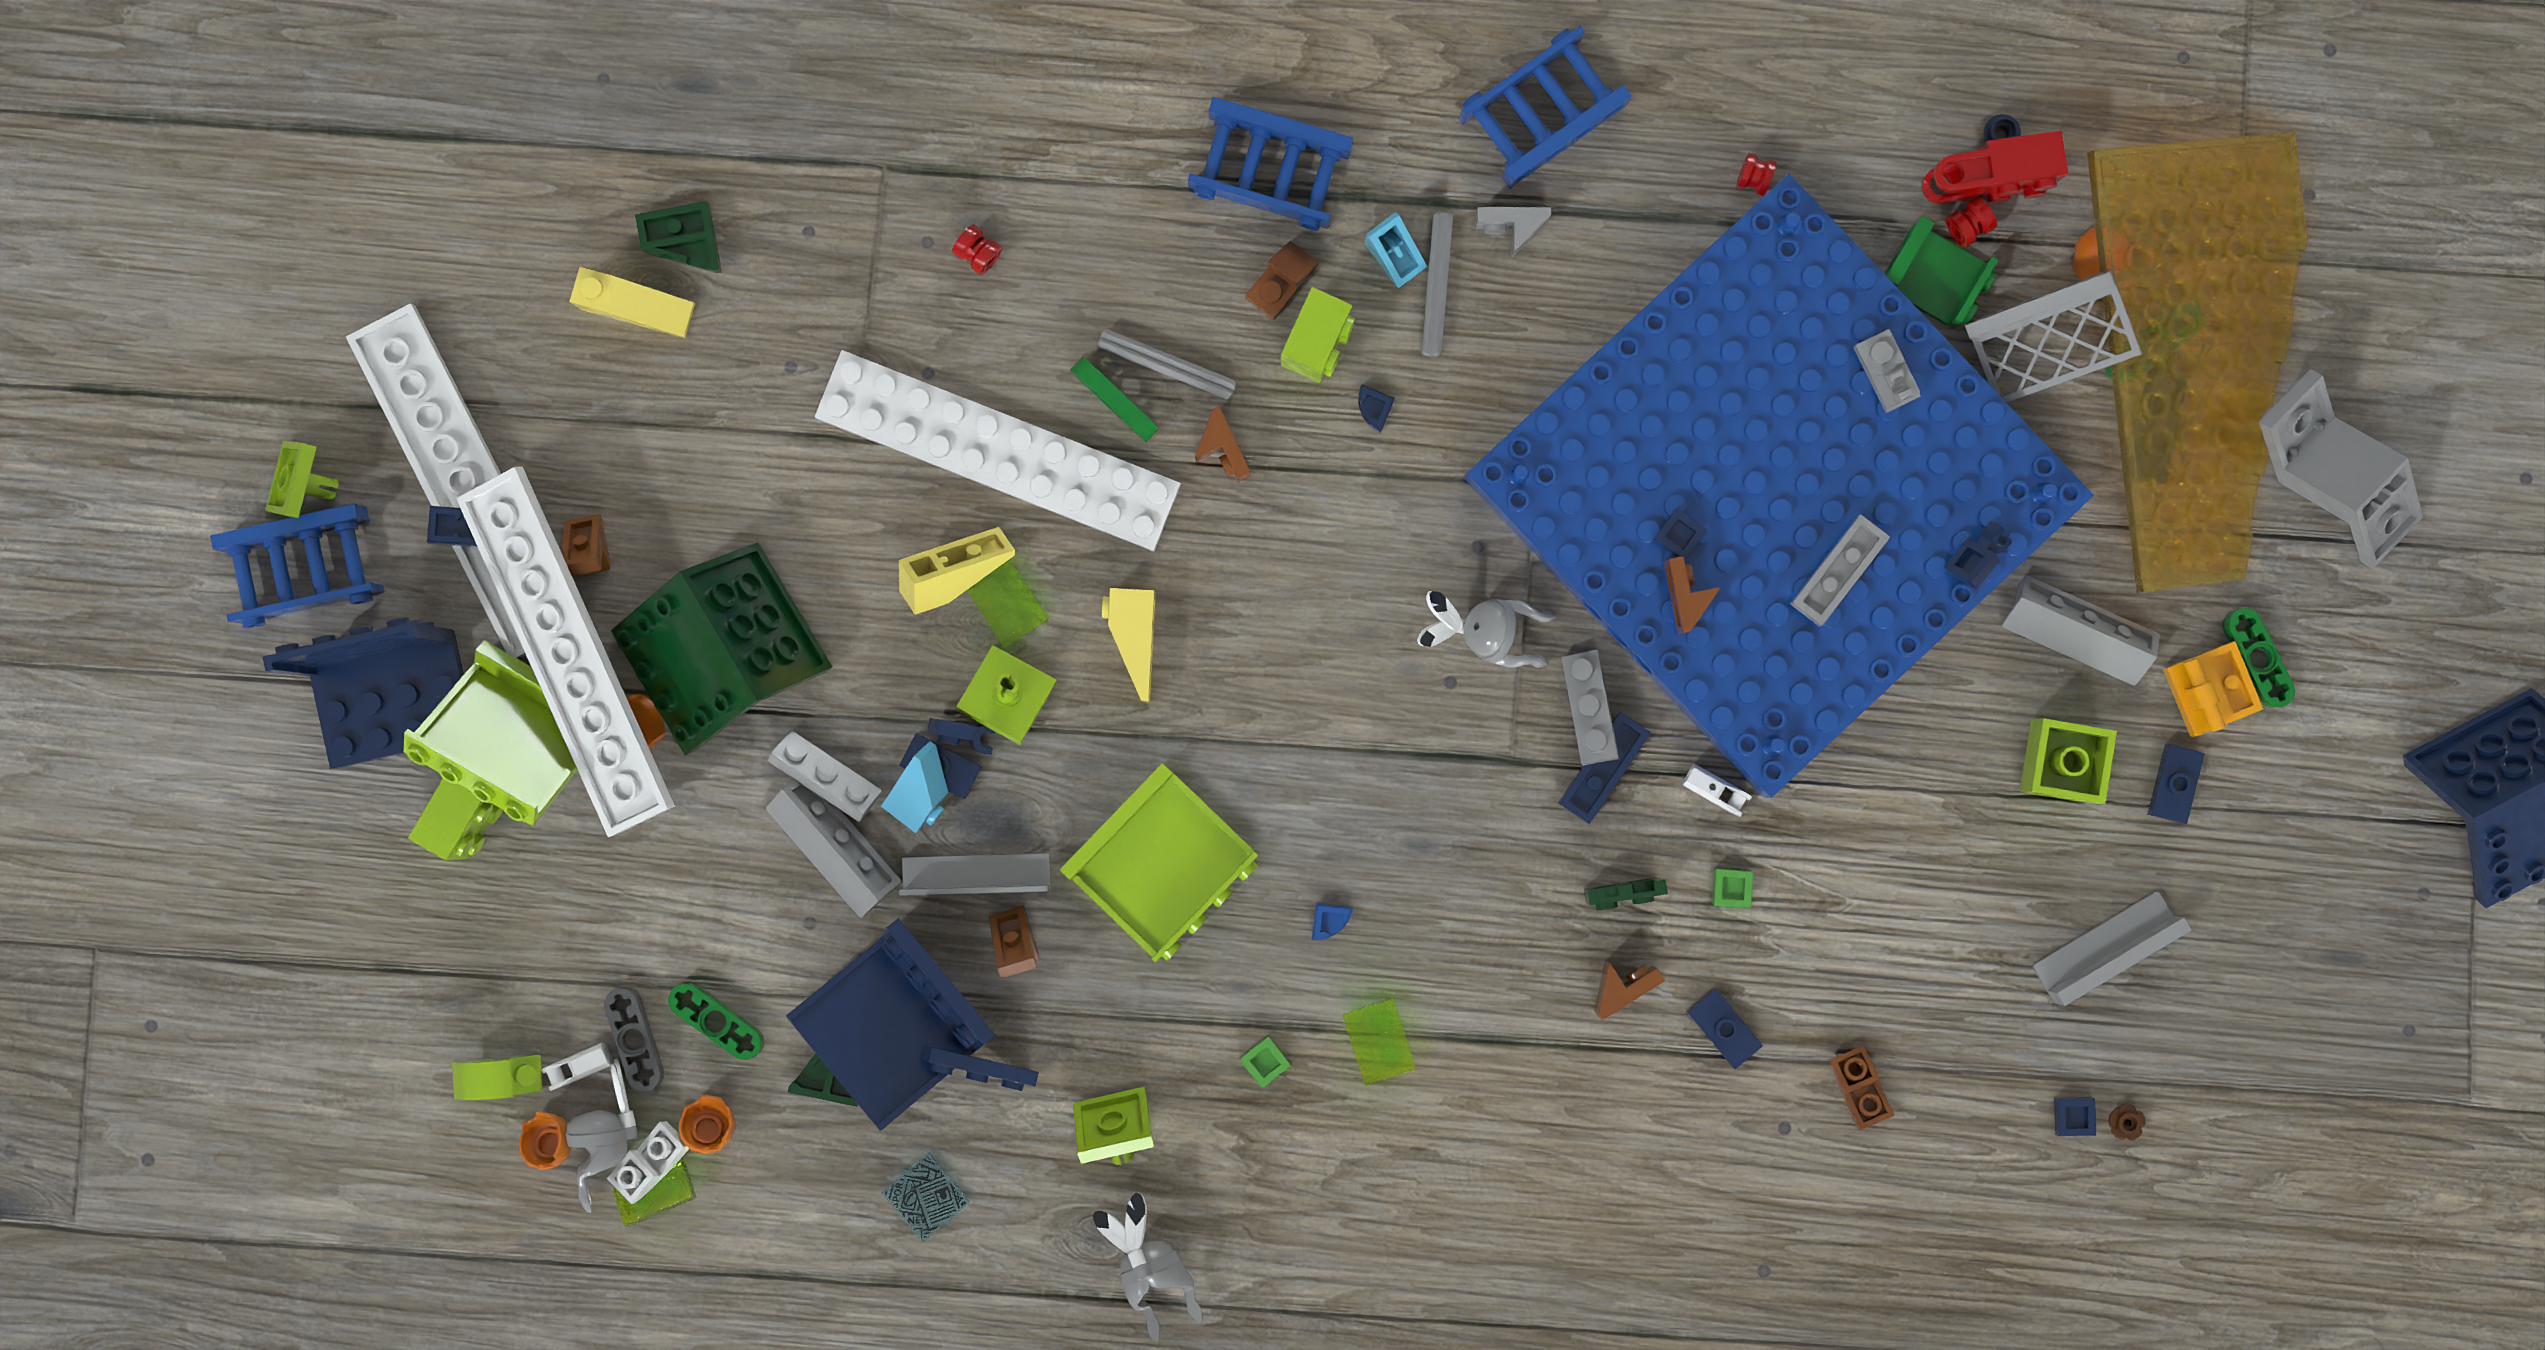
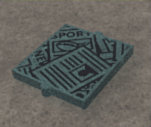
[881,1153,970,1242]

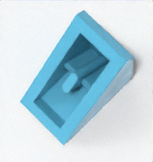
[1365,212,1427,288]

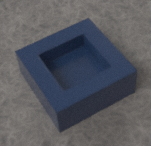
[1653,508,1707,560]
[2054,1097,2096,1136]

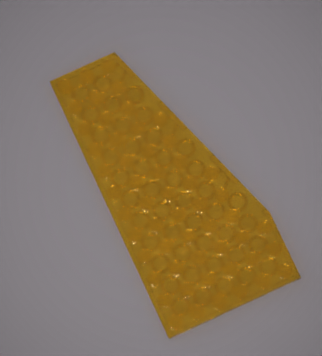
[2087,131,2308,593]

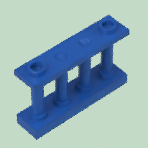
[1459,26,1632,189]
[1188,97,1353,231]
[210,503,384,628]

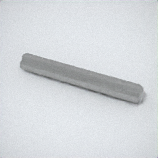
[1422,212,1453,357]
[1098,329,1236,399]

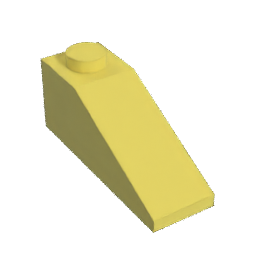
[570,267,695,338]
[899,527,1015,615]
[1102,588,1156,702]

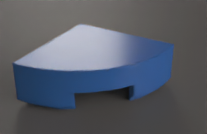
[1312,903,1353,940]

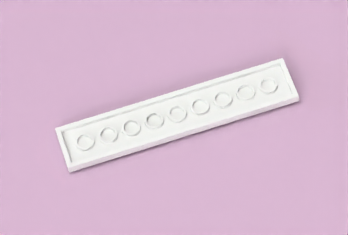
[346,303,526,659]
[815,350,1181,552]
[456,466,675,837]

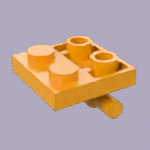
[2163,641,2263,737]

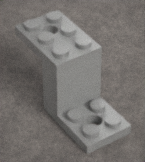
[2259,369,2423,569]

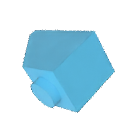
[881,741,948,833]

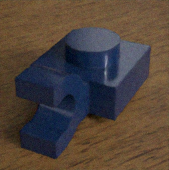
[1944,521,2012,589]
[927,718,996,755]

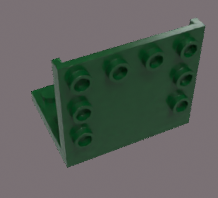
[611,543,833,756]

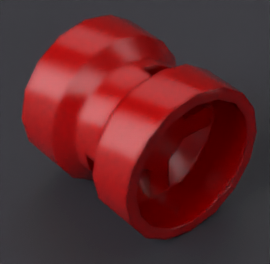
[1945,197,1998,248]
[951,224,1003,276]

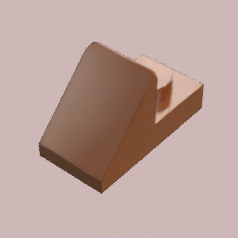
[1245,241,1319,321]
[1195,406,1251,482]
[561,514,611,576]
[1663,556,1720,635]
[989,905,1039,978]
[1594,961,1665,1020]

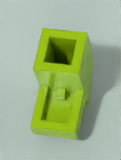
[452,1054,543,1100]

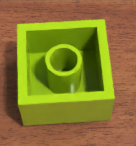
[1281,287,1356,384]
[2019,718,2117,804]
[407,778,503,861]

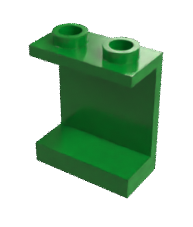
[1884,215,1998,329]

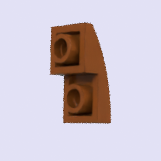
[1829,1045,1894,1131]

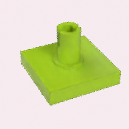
[265,441,339,518]
[956,645,1057,745]
[1073,1086,1154,1165]

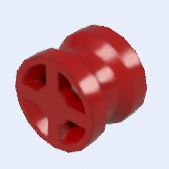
[1736,152,1777,197]

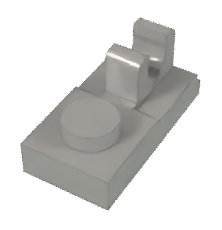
[1853,329,1921,413]

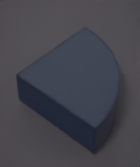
[1358,384,1395,433]

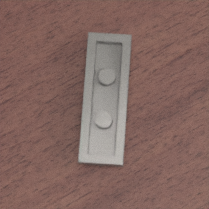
[1790,514,1890,627]
[1561,650,1619,766]
[768,730,882,822]

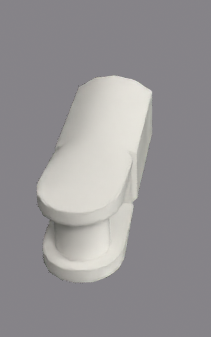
[1682,763,1752,817]
[541,1042,613,1091]

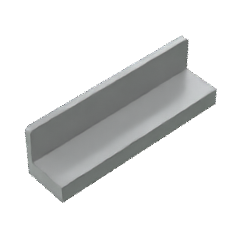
[2002,575,2160,685]
[766,780,902,918]
[899,853,1051,896]
[2033,892,2191,1006]

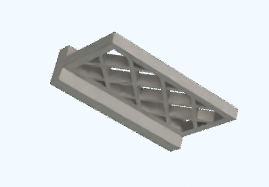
[1965,268,2142,403]

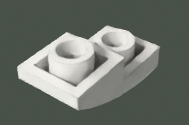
[607,1121,689,1204]

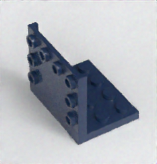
[263,617,464,769]
[2403,688,2545,908]
[786,918,995,1131]

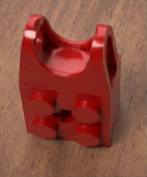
[1921,130,2068,204]

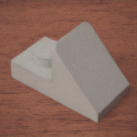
[1475,207,1551,257]

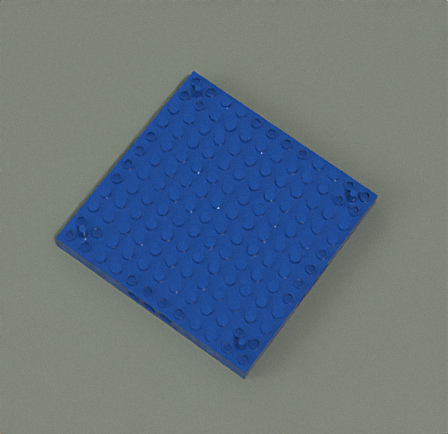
[1464,174,2094,798]

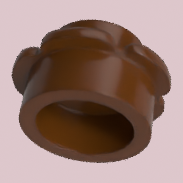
[2108,1104,2146,1140]

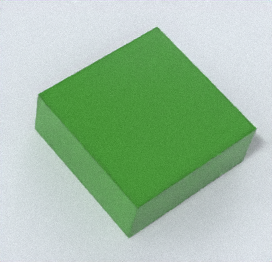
[1712,869,1753,908]
[1239,1035,1291,1088]

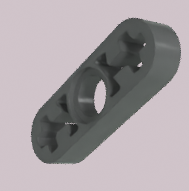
[604,987,664,1092]

